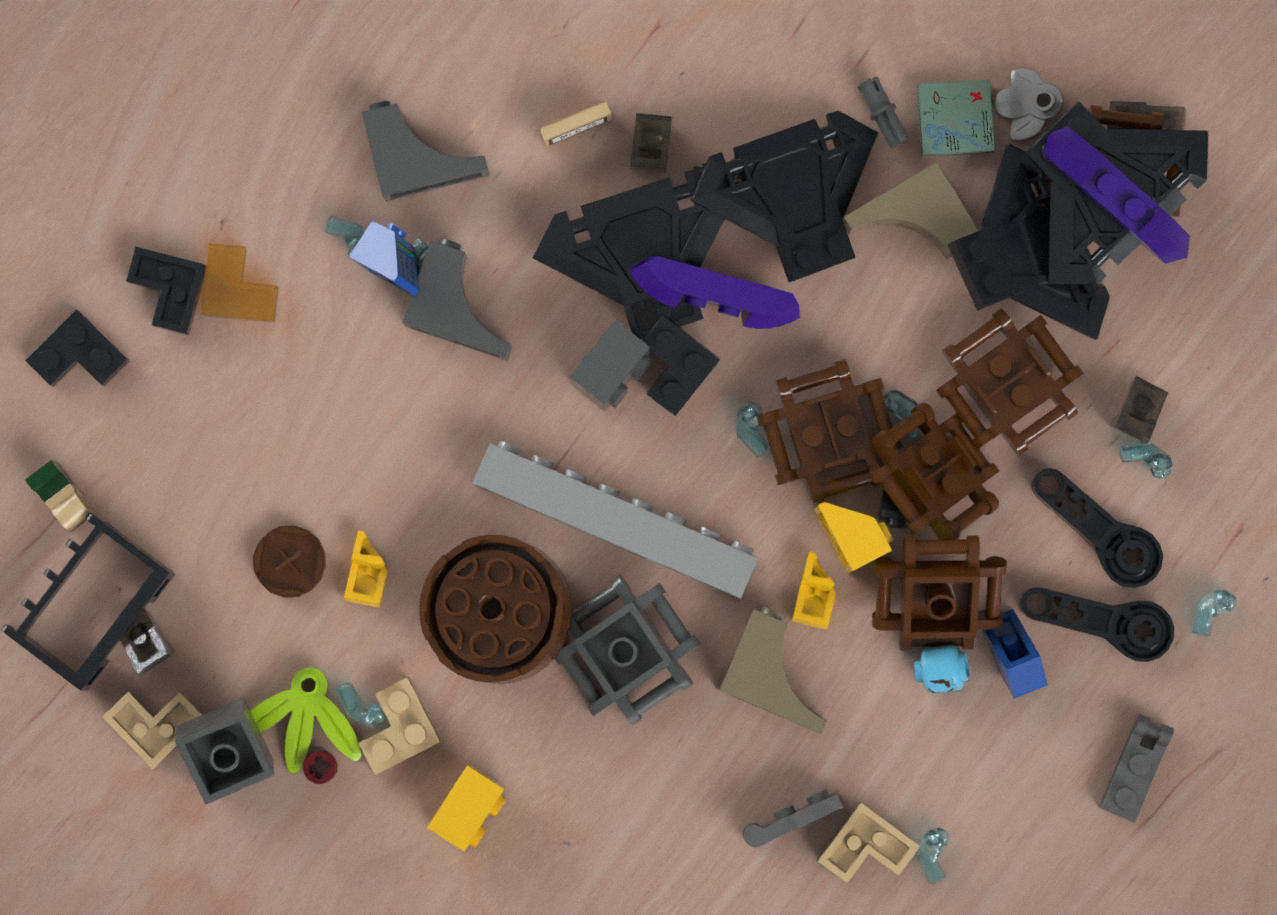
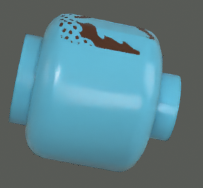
[914,644,970,694]

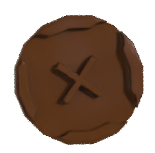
[253,525,326,598]

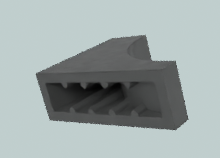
[362,101,490,201]
[402,238,512,361]

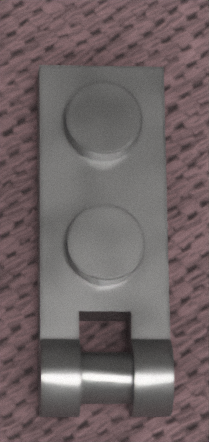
[1099,714,1174,823]
[743,789,843,847]

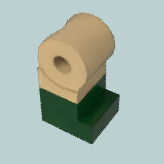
[25,460,94,533]

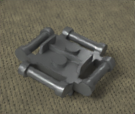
[555,575,700,724]

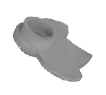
[992,69,1063,141]

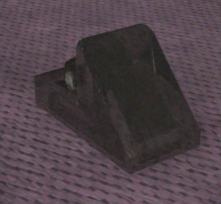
[630,113,672,173]
[1109,376,1168,444]
[120,608,175,677]

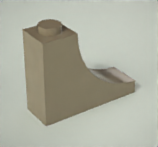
[843,162,979,259]
[719,606,827,734]

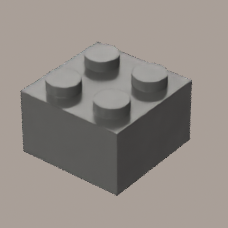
[569,320,651,411]
[175,697,274,804]

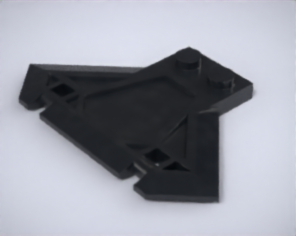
[1025,102,1208,284]
[691,110,878,282]
[948,143,1110,340]
[533,169,725,339]

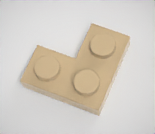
[359,677,441,775]
[102,691,203,770]
[817,802,920,883]

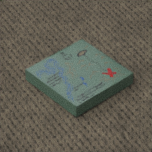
[917,80,995,157]

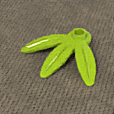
[251,667,362,774]

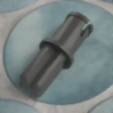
[858,76,908,148]

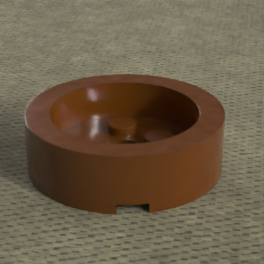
[419,535,572,684]

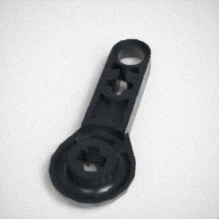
[1032,468,1163,588]
[1020,587,1174,662]

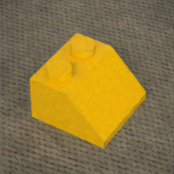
[814,502,894,574]

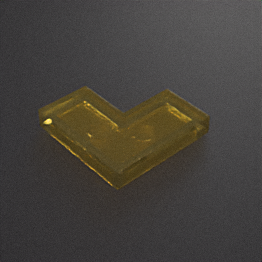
[202,243,279,323]

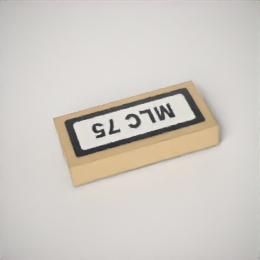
[539,101,611,147]

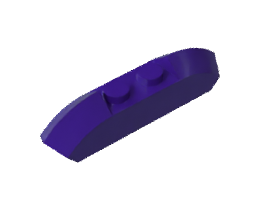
[1043,126,1190,264]
[629,256,800,329]

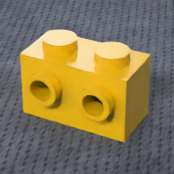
[427,764,507,852]

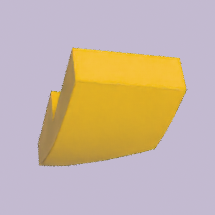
[344,530,388,608]
[792,551,836,630]

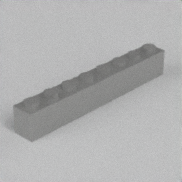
[472,441,758,599]

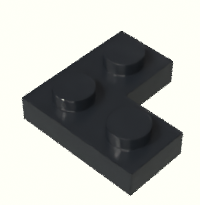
[126,247,207,336]
[25,309,129,387]
[642,314,720,416]

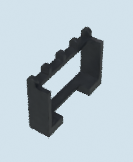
[1,512,176,691]

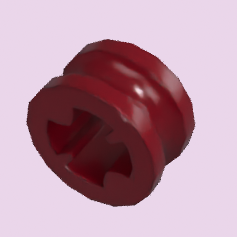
[303,751,338,784]

